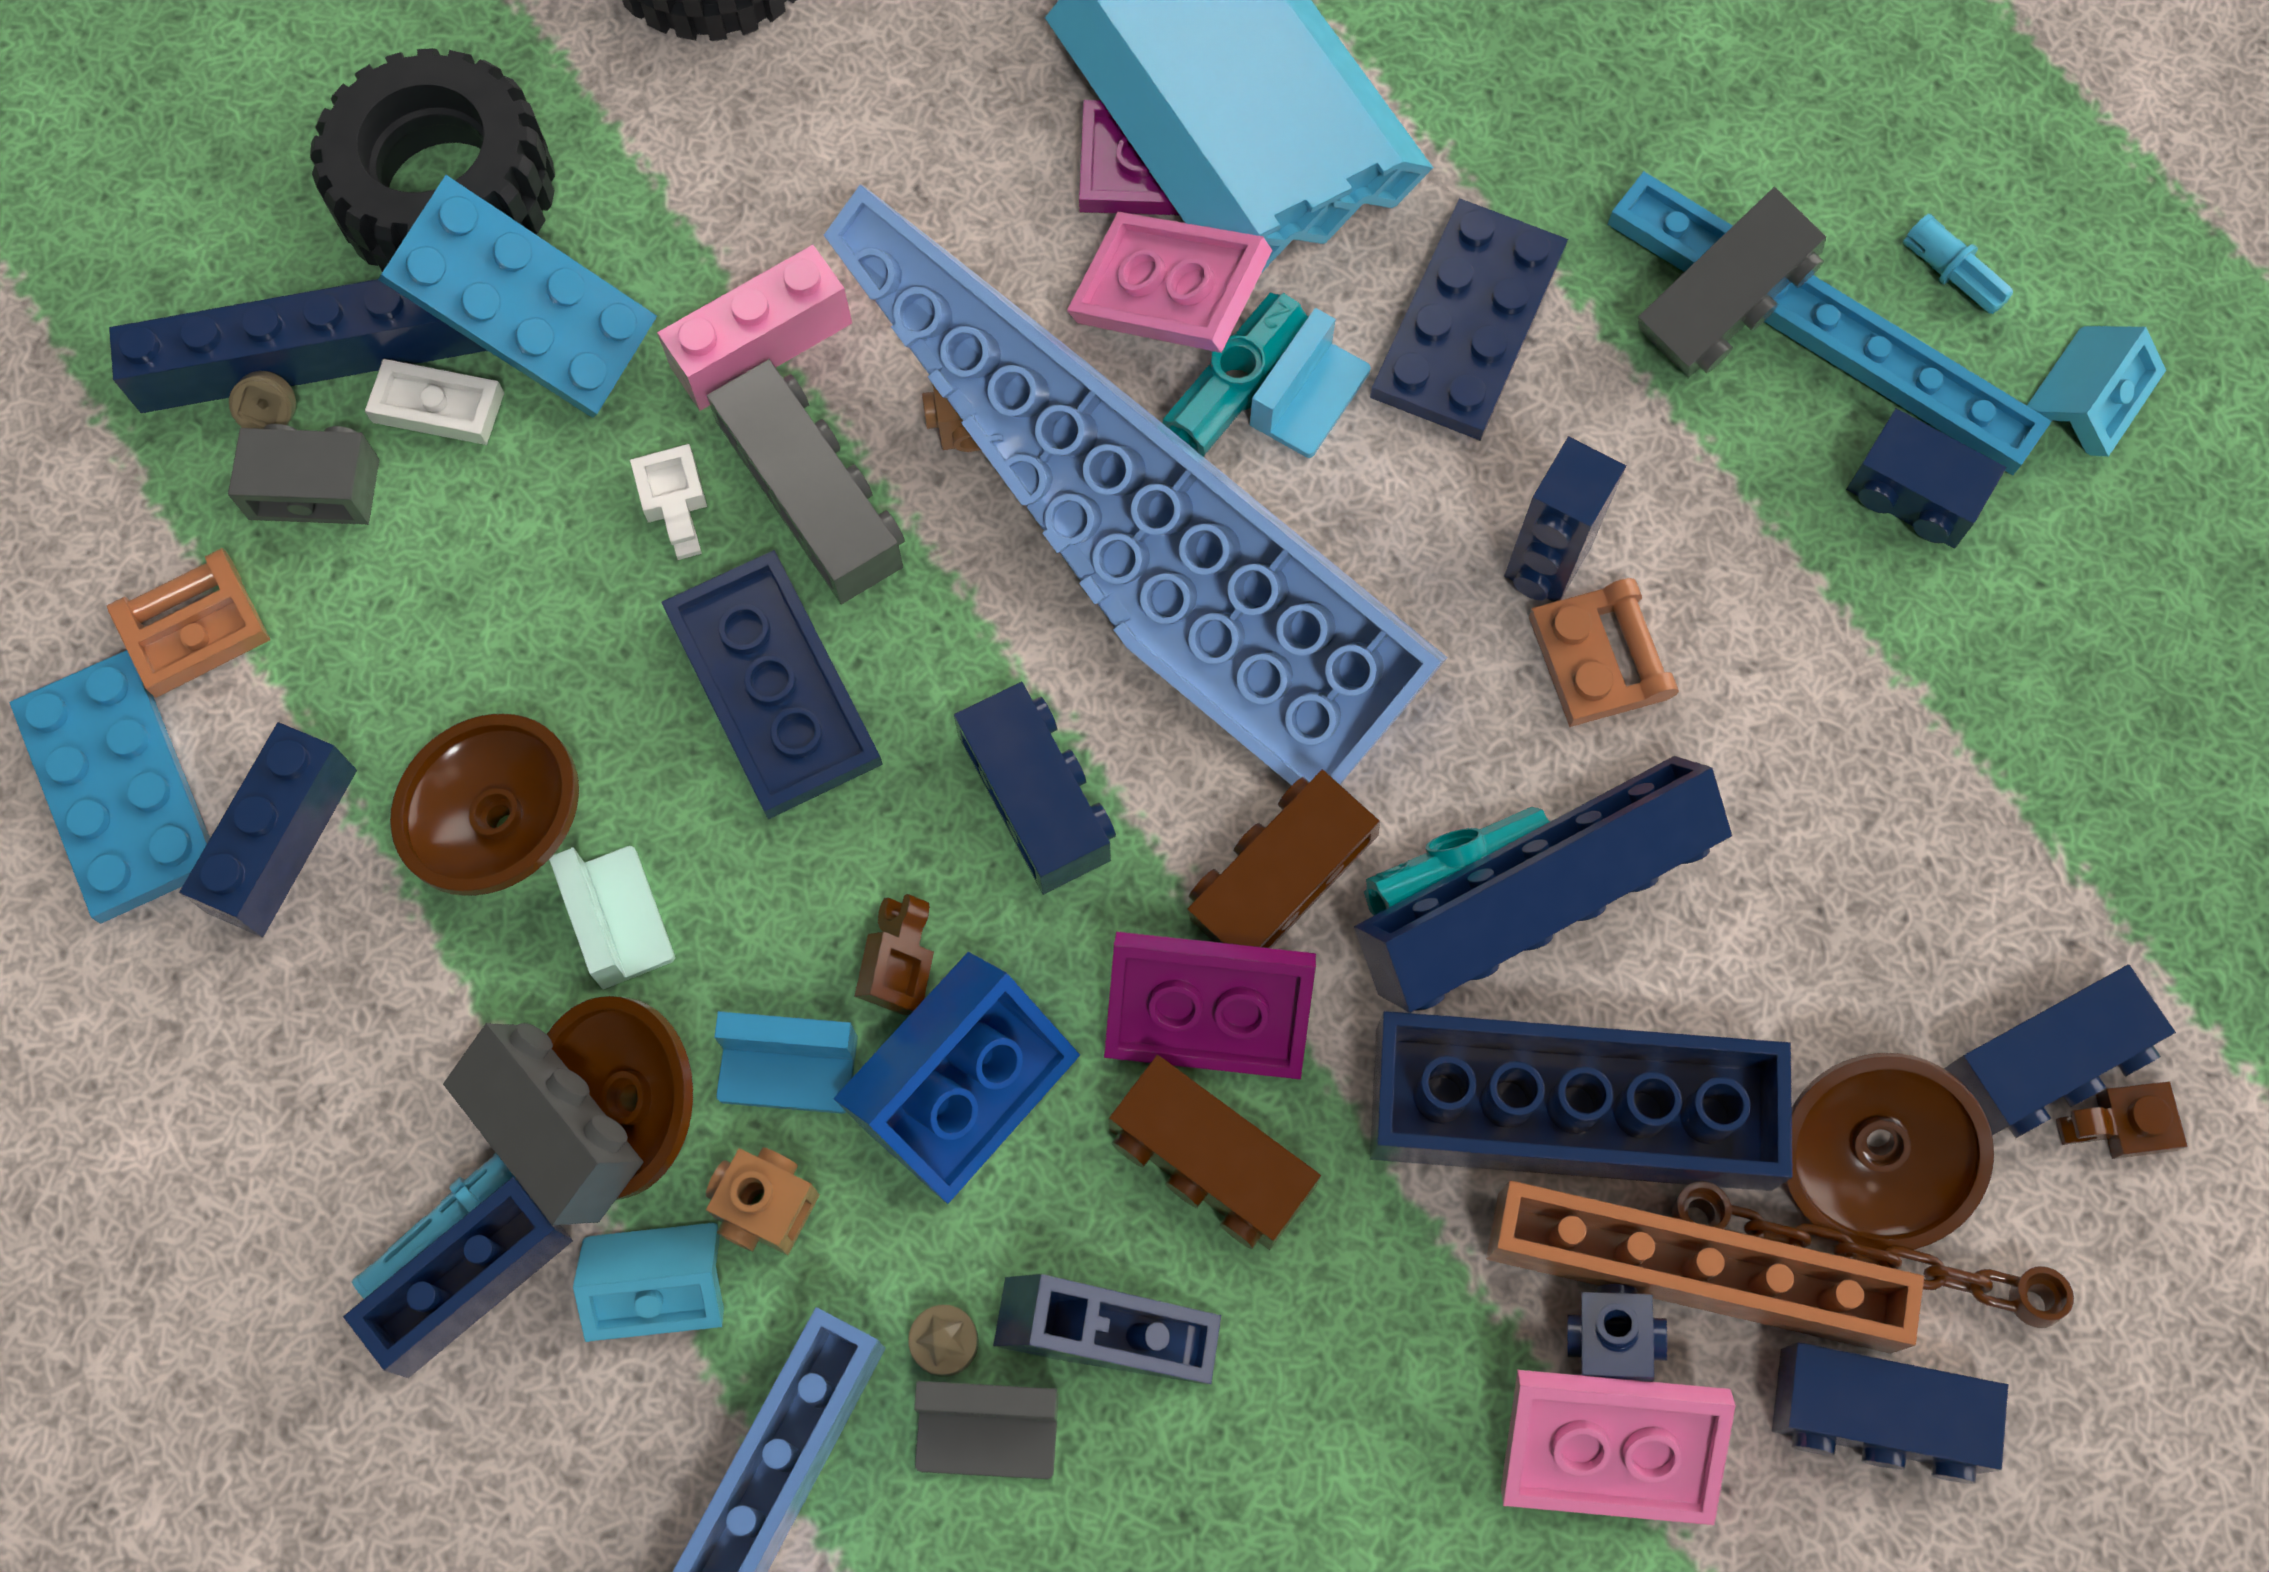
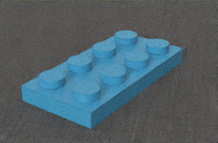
[378,175,657,417]
[9,650,210,924]

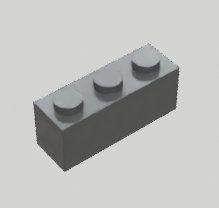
[1638,186,1826,378]
[443,1023,644,1225]

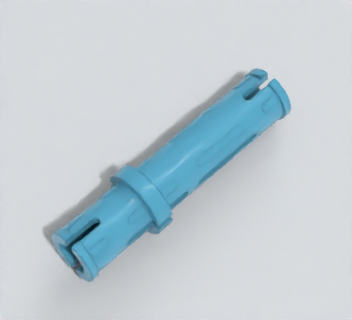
[352,1153,515,1299]

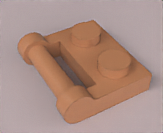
[107,548,271,698]
[1529,578,1679,727]

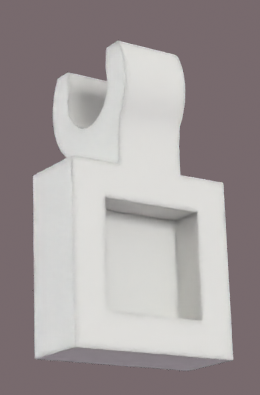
[630,444,707,560]

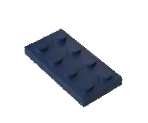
[1370,198,1568,441]
[661,550,883,820]

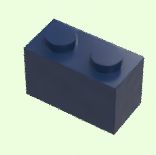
[1846,408,2007,549]

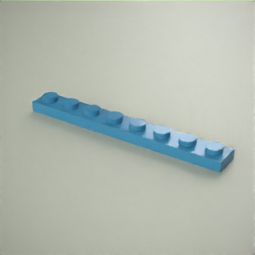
[1608,171,2052,476]

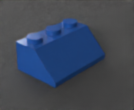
[833,952,1080,1204]

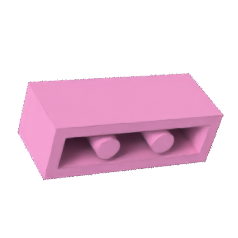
[657,245,852,411]

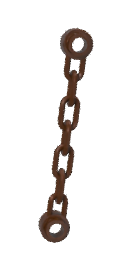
[1671,1181,2074,1328]

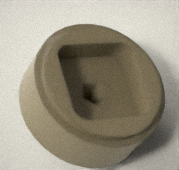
[229,371,296,429]
[908,1305,979,1377]

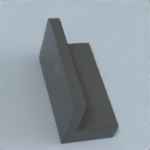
[914,1381,1059,1479]

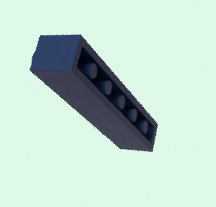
[109,279,488,414]
[1354,756,1732,1013]

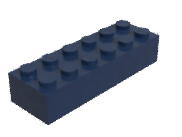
[1370,1011,1792,1191]

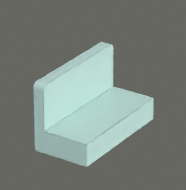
[549,846,675,990]

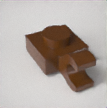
[854,894,934,1015]
[2056,1081,2188,1159]

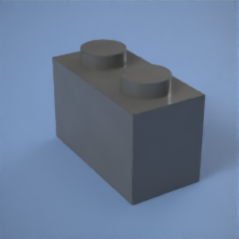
[228,424,380,525]

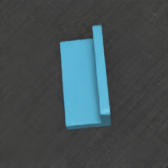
[1250,308,1371,458]
[2027,326,2166,457]
[573,1223,724,1342]

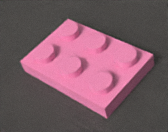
[1067,212,1272,353]
[1501,1370,1736,1525]

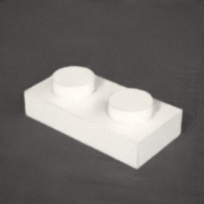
[365,359,504,445]

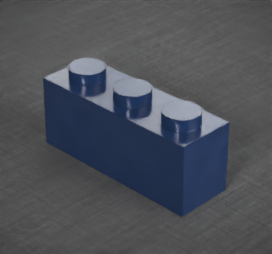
[1504,436,1627,602]
[954,681,1116,895]
[179,722,357,938]
[1944,964,2176,1139]
[343,1177,573,1378]
[1772,1342,2009,1484]

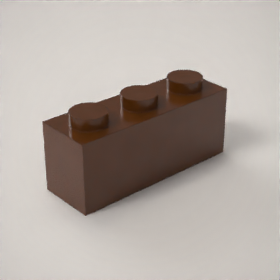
[1187,769,1380,948]
[1109,1054,1321,1250]

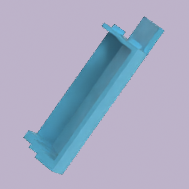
[1045,0,1433,273]

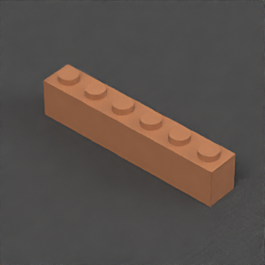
[1486,1180,1924,1354]

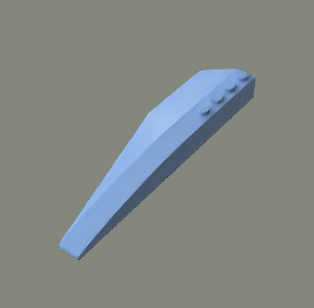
[824,185,1448,785]

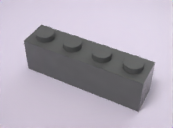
[707,359,905,605]

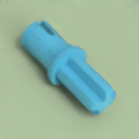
[1903,214,2013,314]

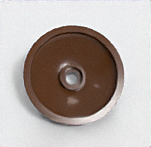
[390,713,579,896]
[547,996,693,1200]
[1786,1053,1994,1250]

